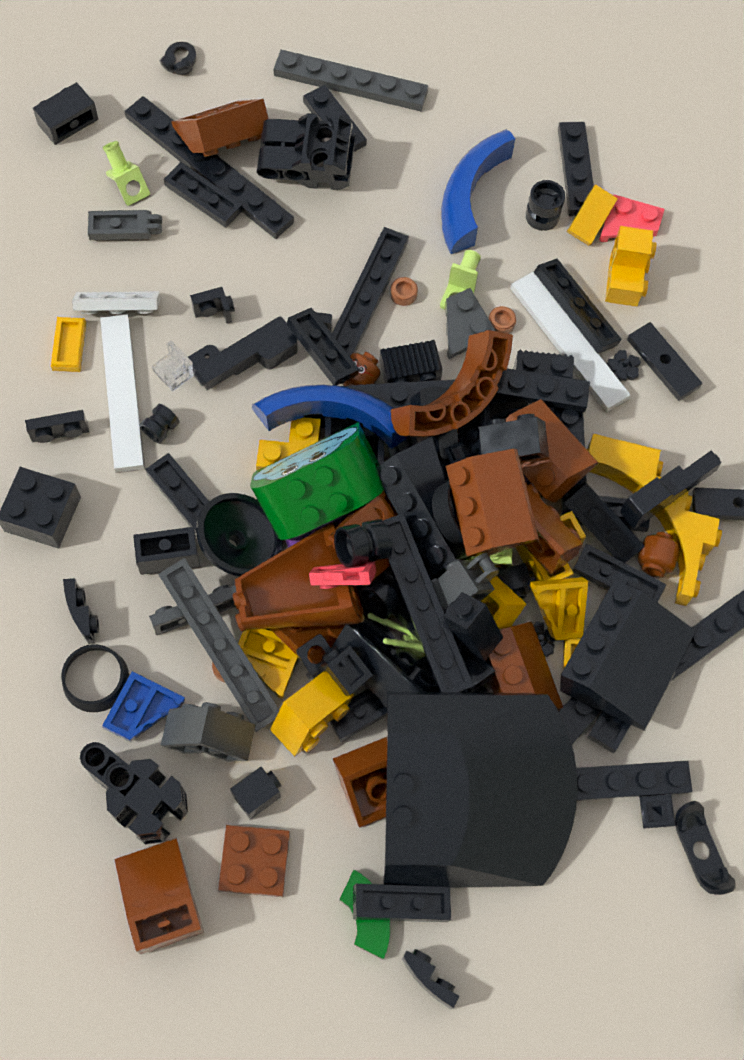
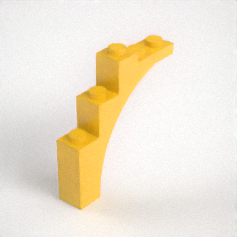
[587,433,722,606]

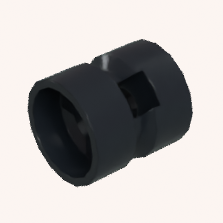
[526,180,565,231]
[334,519,393,567]
[359,565,404,619]

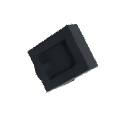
[190,287,235,324]
[318,646,373,696]

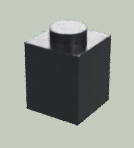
[230,767,282,820]

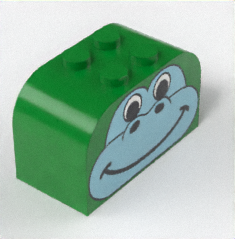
[250,422,384,540]

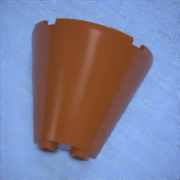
[232,523,364,632]

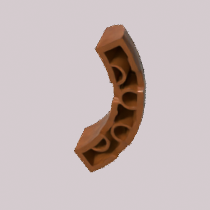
[391,330,513,437]

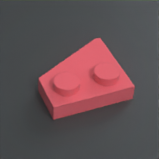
[599,194,665,242]
[309,561,376,589]

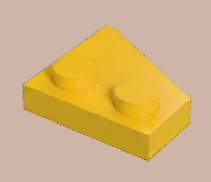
[530,577,588,640]

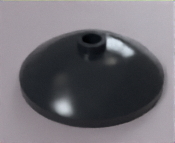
[196,493,282,576]

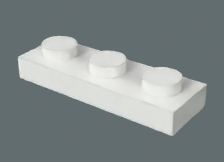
[72,291,160,314]

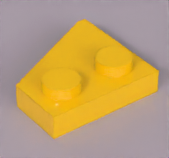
[238,629,299,699]

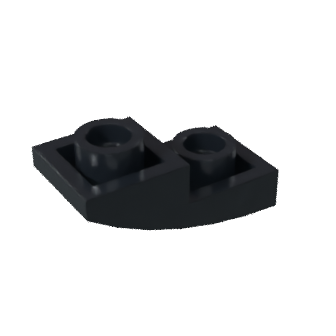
[63,578,99,644]
[402,949,460,1009]

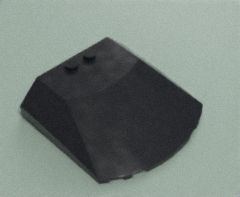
[383,691,577,888]

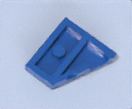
[102,671,185,742]

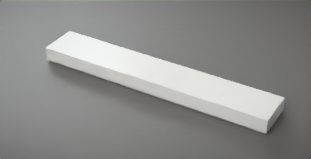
[510,271,630,413]
[100,314,144,473]

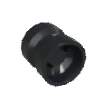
[139,403,180,444]

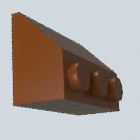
[171,98,269,157]
[506,399,599,503]
[446,449,539,556]
[523,482,583,576]
[486,621,563,709]
[333,737,387,828]

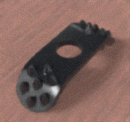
[675,801,736,895]

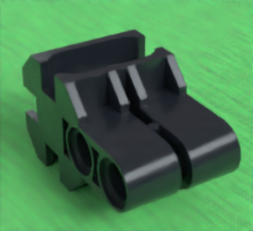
[256,113,356,190]
[80,742,188,845]

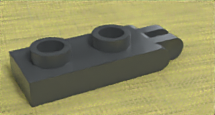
[88,210,162,240]

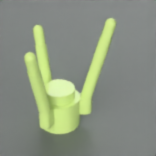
[368,613,426,659]

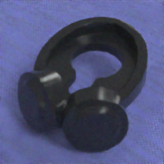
[159,42,196,75]

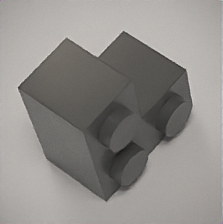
[161,702,256,762]

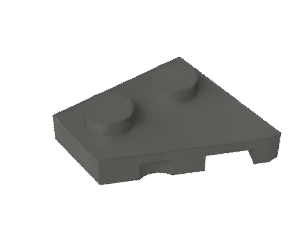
[445,288,495,359]

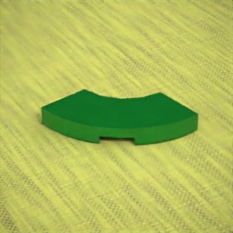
[339,870,390,960]

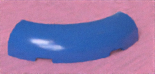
[441,129,516,254]
[252,384,410,449]

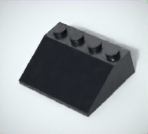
[560,579,696,731]

